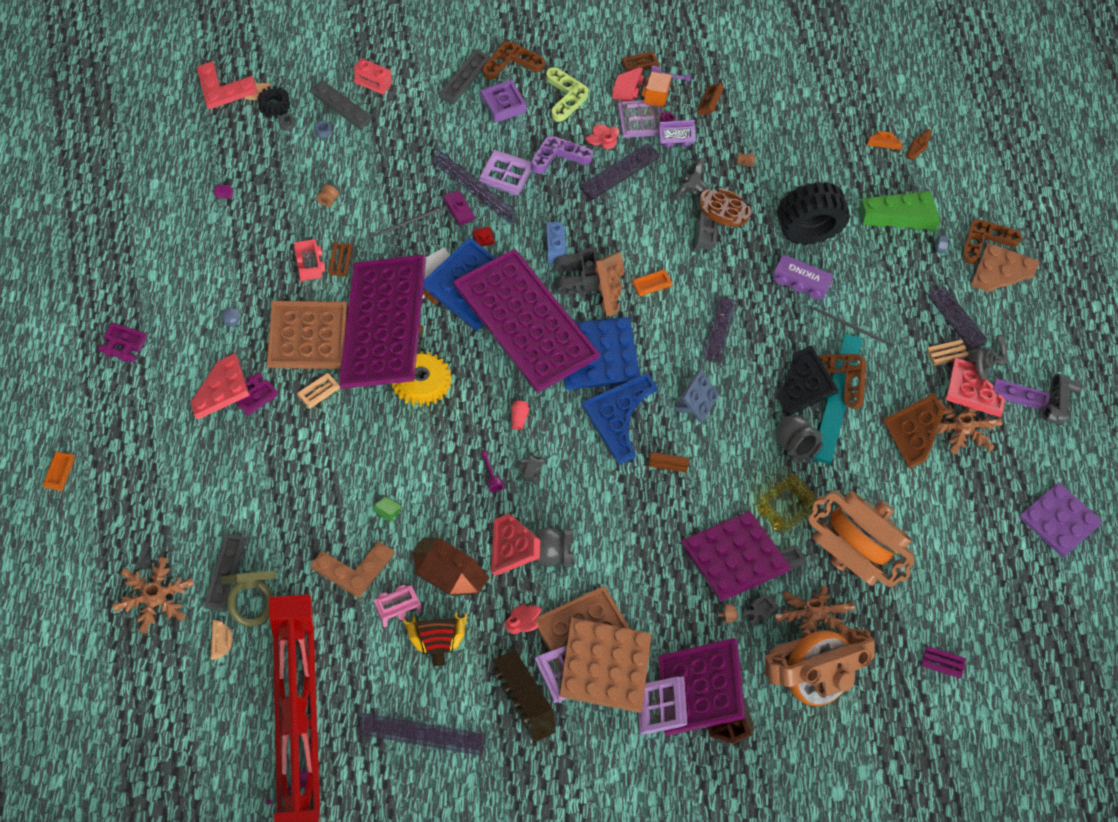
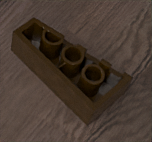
[492,650,556,743]

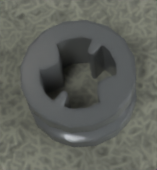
[279,114,295,131]

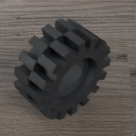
[258,86,290,118]

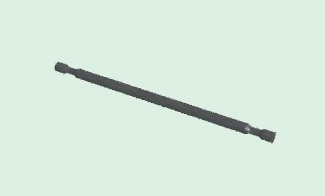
[369,205,447,238]
[813,307,895,347]

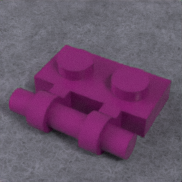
[98,322,147,363]
[236,373,278,416]

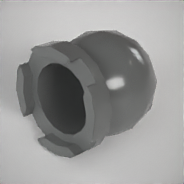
[776,415,823,463]
[533,527,573,568]

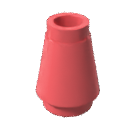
[511,401,530,430]

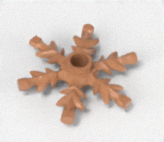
[938,400,1002,454]
[112,557,194,633]
[775,586,855,638]

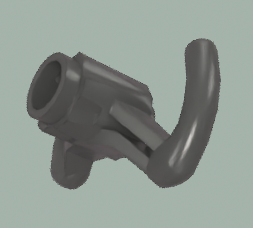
[669,158,708,201]
[968,335,1007,380]

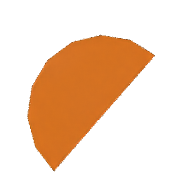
[867,131,902,150]

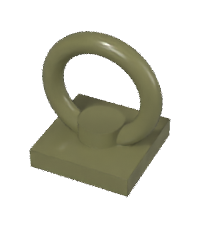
[221,570,276,627]

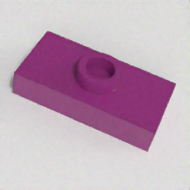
[443,190,475,226]

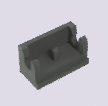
[692,212,718,254]

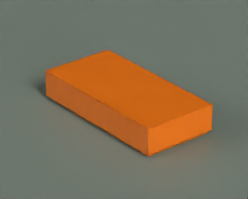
[631,269,672,297]
[43,451,75,491]

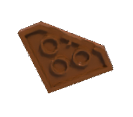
[883,393,944,469]

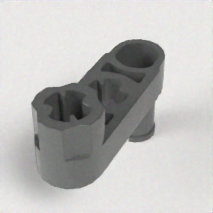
[1042,373,1083,425]

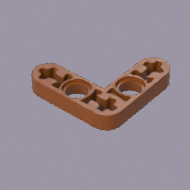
[483,41,545,80]
[962,219,1022,264]
[818,354,866,410]

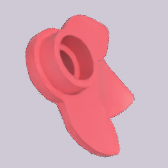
[585,124,619,149]
[504,604,542,634]

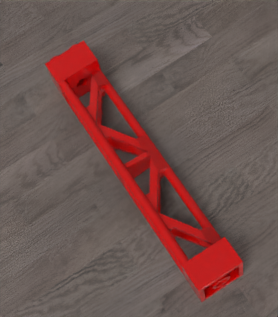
[269,594,321,822]

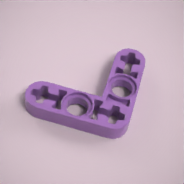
[531,136,593,174]

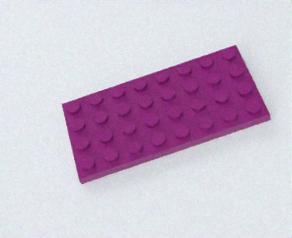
[453,248,600,393]
[339,254,426,389]

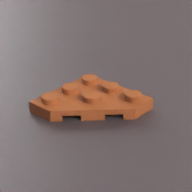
[971,243,1039,292]
[596,252,624,316]

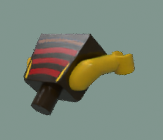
[403,612,467,666]

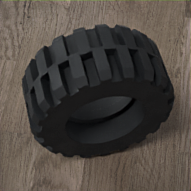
[777,182,850,245]

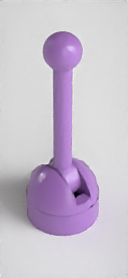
[649,65,691,82]

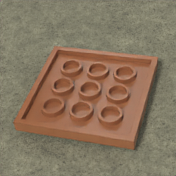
[267,301,347,369]
[535,586,630,672]
[559,618,652,713]

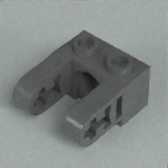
[554,247,600,294]

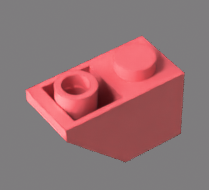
[612,67,645,101]

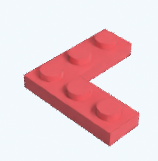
[197,61,258,109]

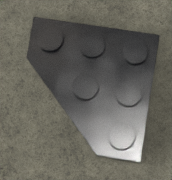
[778,345,838,416]

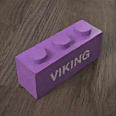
[773,254,834,301]

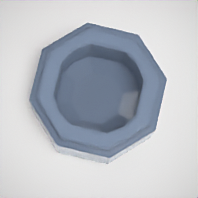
[315,121,331,138]
[935,235,948,253]
[221,307,241,327]

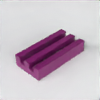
[921,646,967,679]

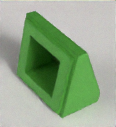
[374,497,402,522]

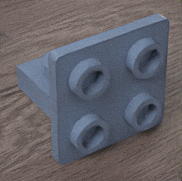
[674,370,719,422]

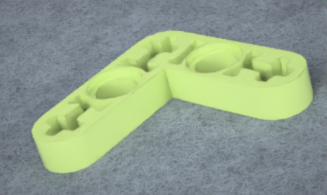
[546,67,589,122]

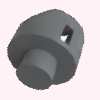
[518,455,546,484]

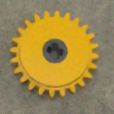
[392,351,452,407]

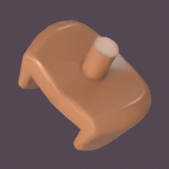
[736,152,755,166]
[719,604,738,623]

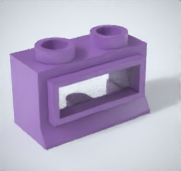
[657,120,695,147]

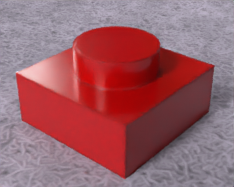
[473,227,494,247]

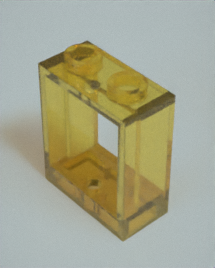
[757,473,818,534]

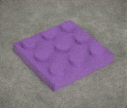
[1019,482,1103,558]

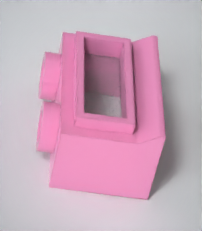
[374,585,421,627]

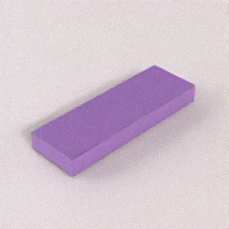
[993,378,1050,410]

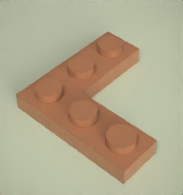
[310,541,395,599]

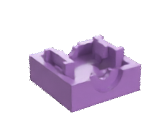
[480,80,527,123]

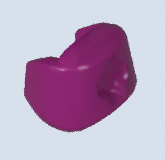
[214,185,233,199]

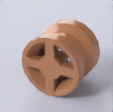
[316,184,339,207]

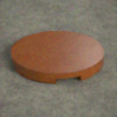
[698,188,751,227]

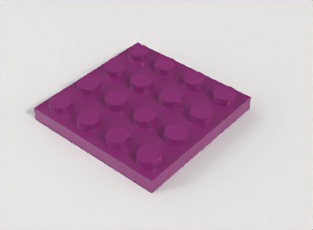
[681,511,791,602]
[658,638,745,736]

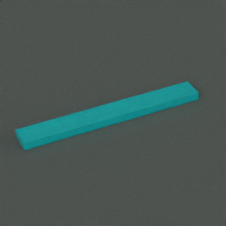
[812,334,863,465]

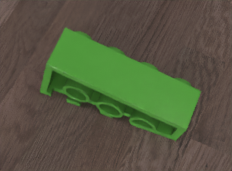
[859,191,940,232]

